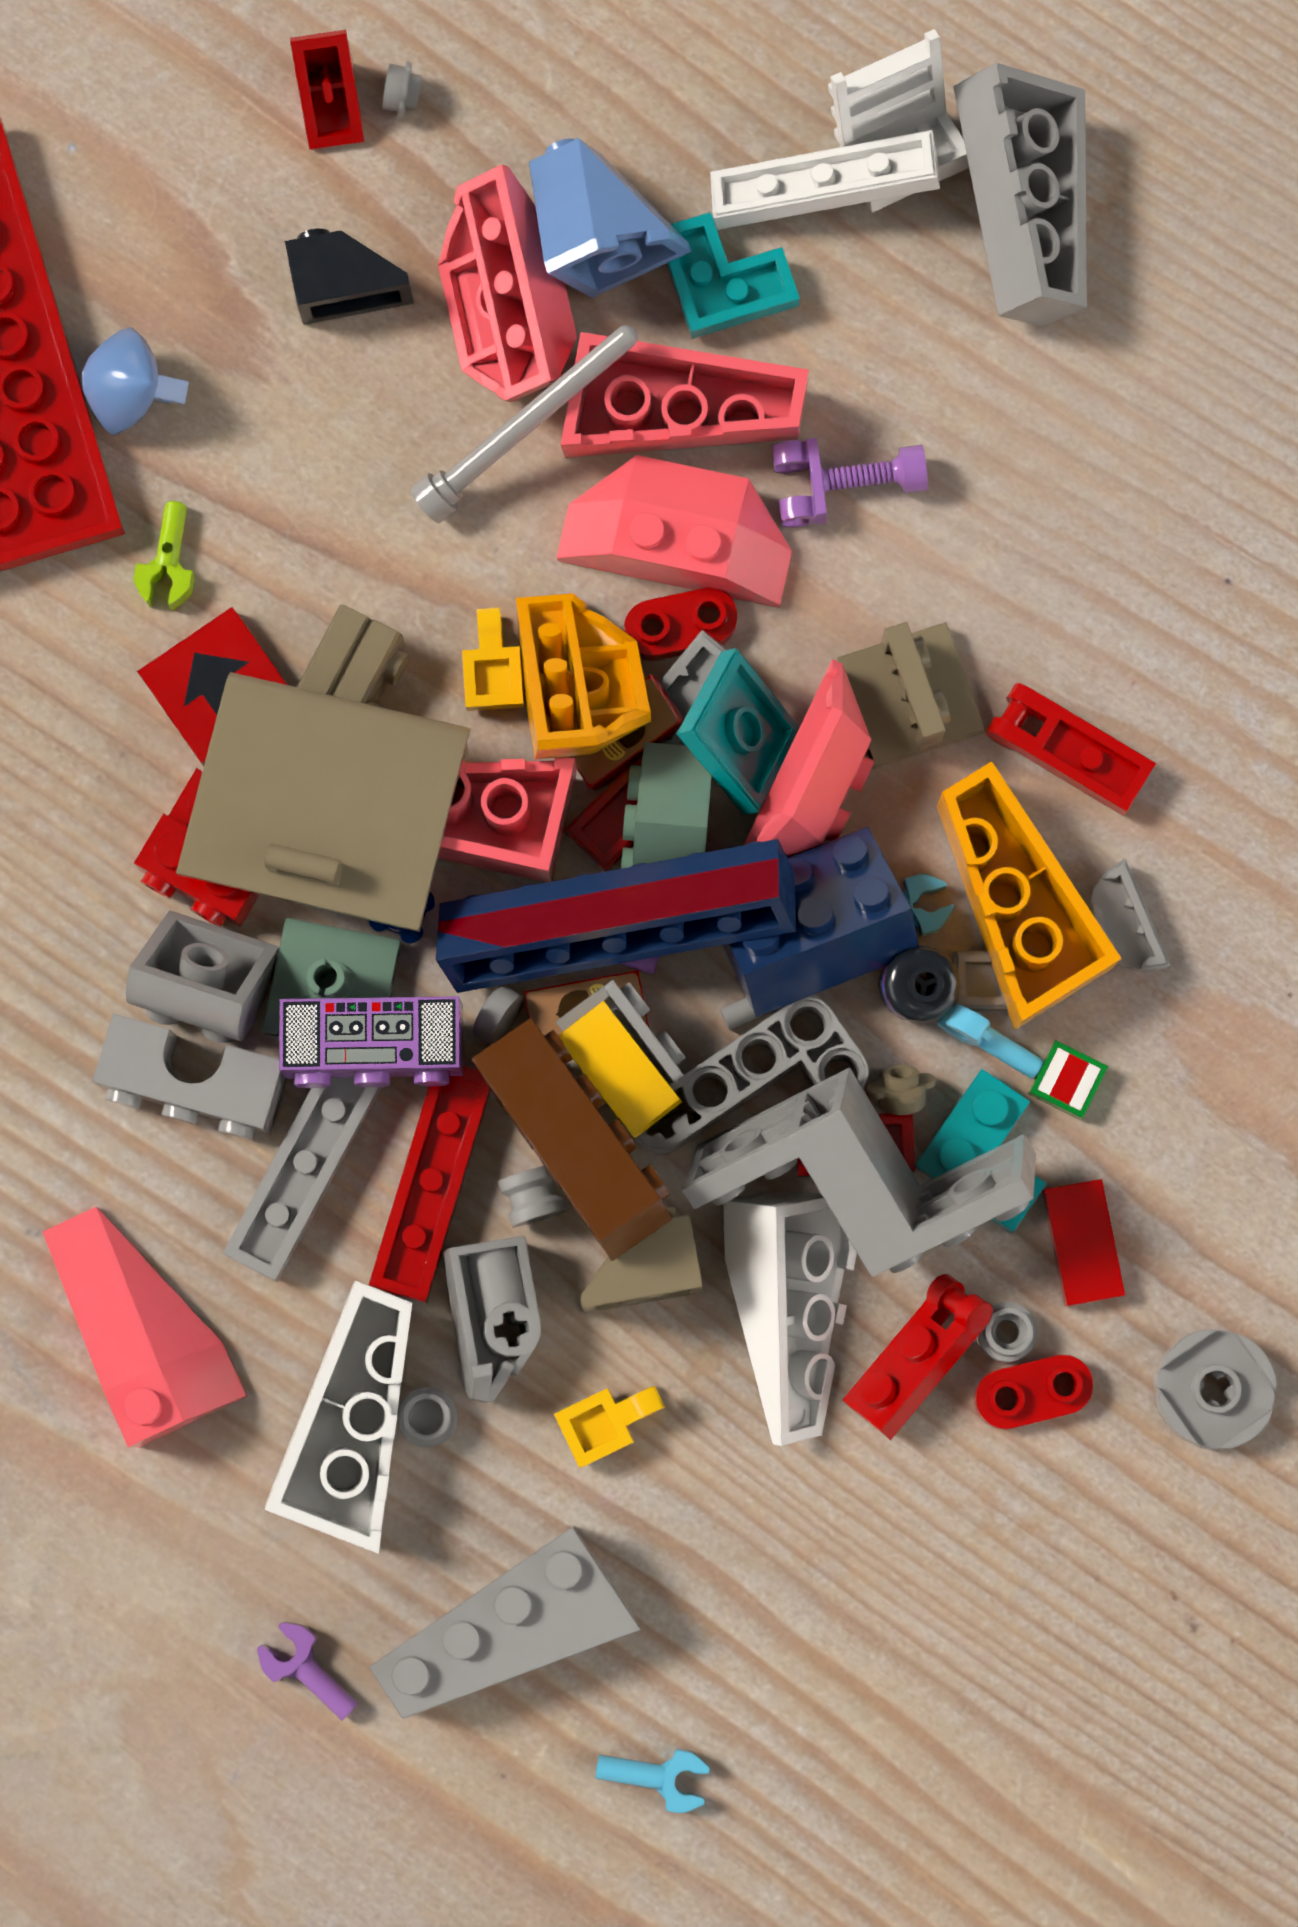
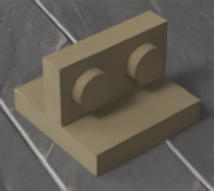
[837,622,984,769]

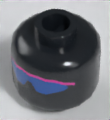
[878,946,960,1023]

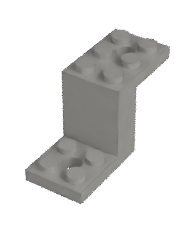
[682,1067,1036,1277]

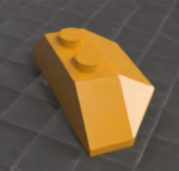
[516,593,651,759]

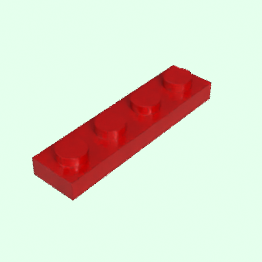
[368,1066,491,1303]

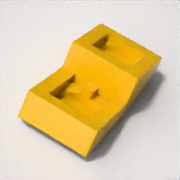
[558,1001,682,1138]

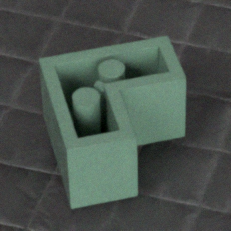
[621,742,712,869]

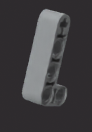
[637,997,868,1155]

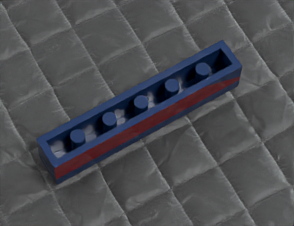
[436,839,796,993]

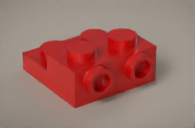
[134,768,260,927]

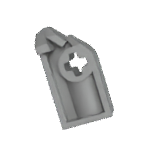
[442,1235,541,1403]

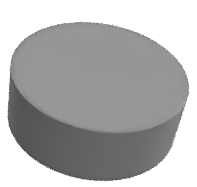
[473,986,524,1045]

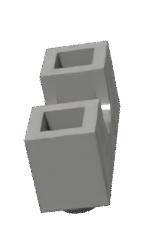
[92,1014,287,1140]

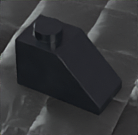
[285,228,414,325]

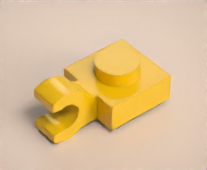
[462,607,524,711]
[554,1386,665,1469]

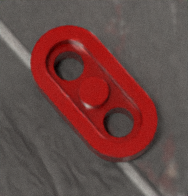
[624,587,738,661]
[974,1355,1093,1429]

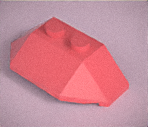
[438,164,577,402]
[557,455,792,608]
[744,659,875,858]

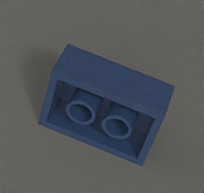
[722,827,919,1017]

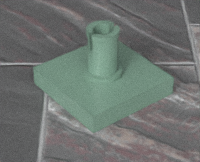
[262,918,402,1037]

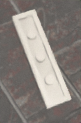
[710,130,940,230]

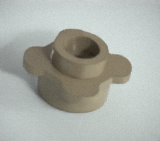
[867,1065,936,1115]

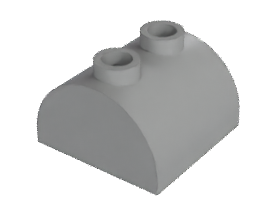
[126,910,279,1043]

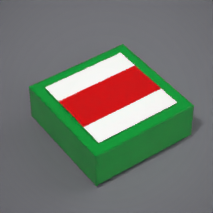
[1028,1040,1108,1120]

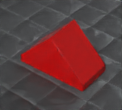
[290,30,365,150]

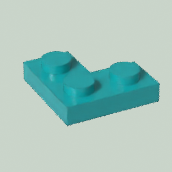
[666,212,800,339]
[915,1068,1047,1234]

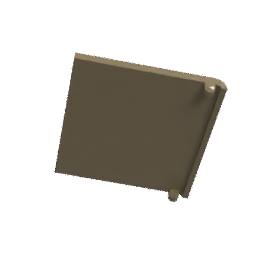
[176,672,471,932]

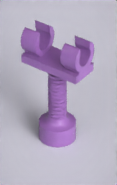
[772,438,928,528]

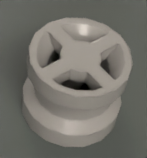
[498,1166,568,1228]

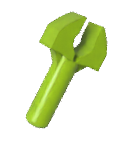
[133,500,195,611]

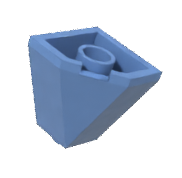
[529,138,691,298]

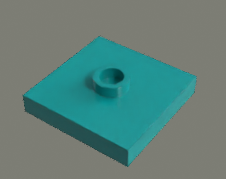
[677,648,800,815]

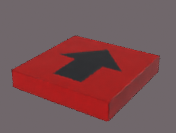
[137,607,287,767]

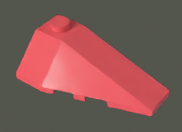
[42,1207,248,1448]

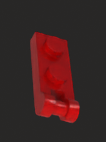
[985,683,1156,816]
[842,1274,993,1441]

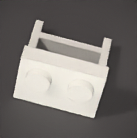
[828,29,969,213]

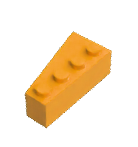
[936,761,1122,1031]

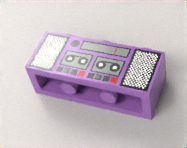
[279,996,463,1088]

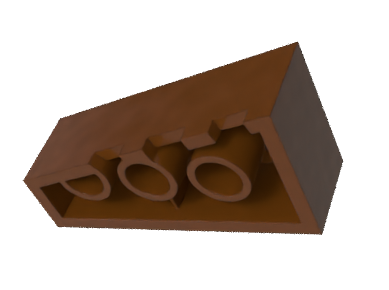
[471,1018,672,1261]

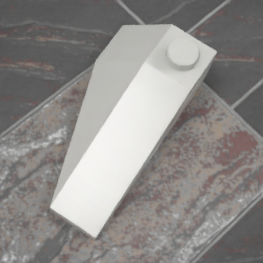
[723,1192,857,1446]

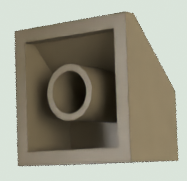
[580,1207,703,1314]

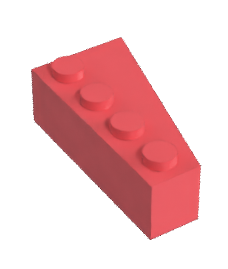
[561,332,809,458]
[438,758,577,883]

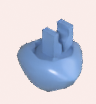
[82,327,189,436]

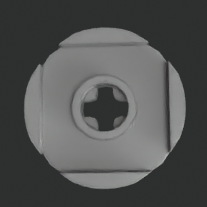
[1153,1330,1276,1448]

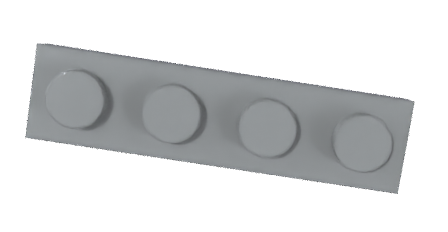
[223,1078,382,1282]

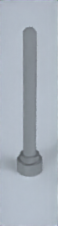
[410,325,638,524]

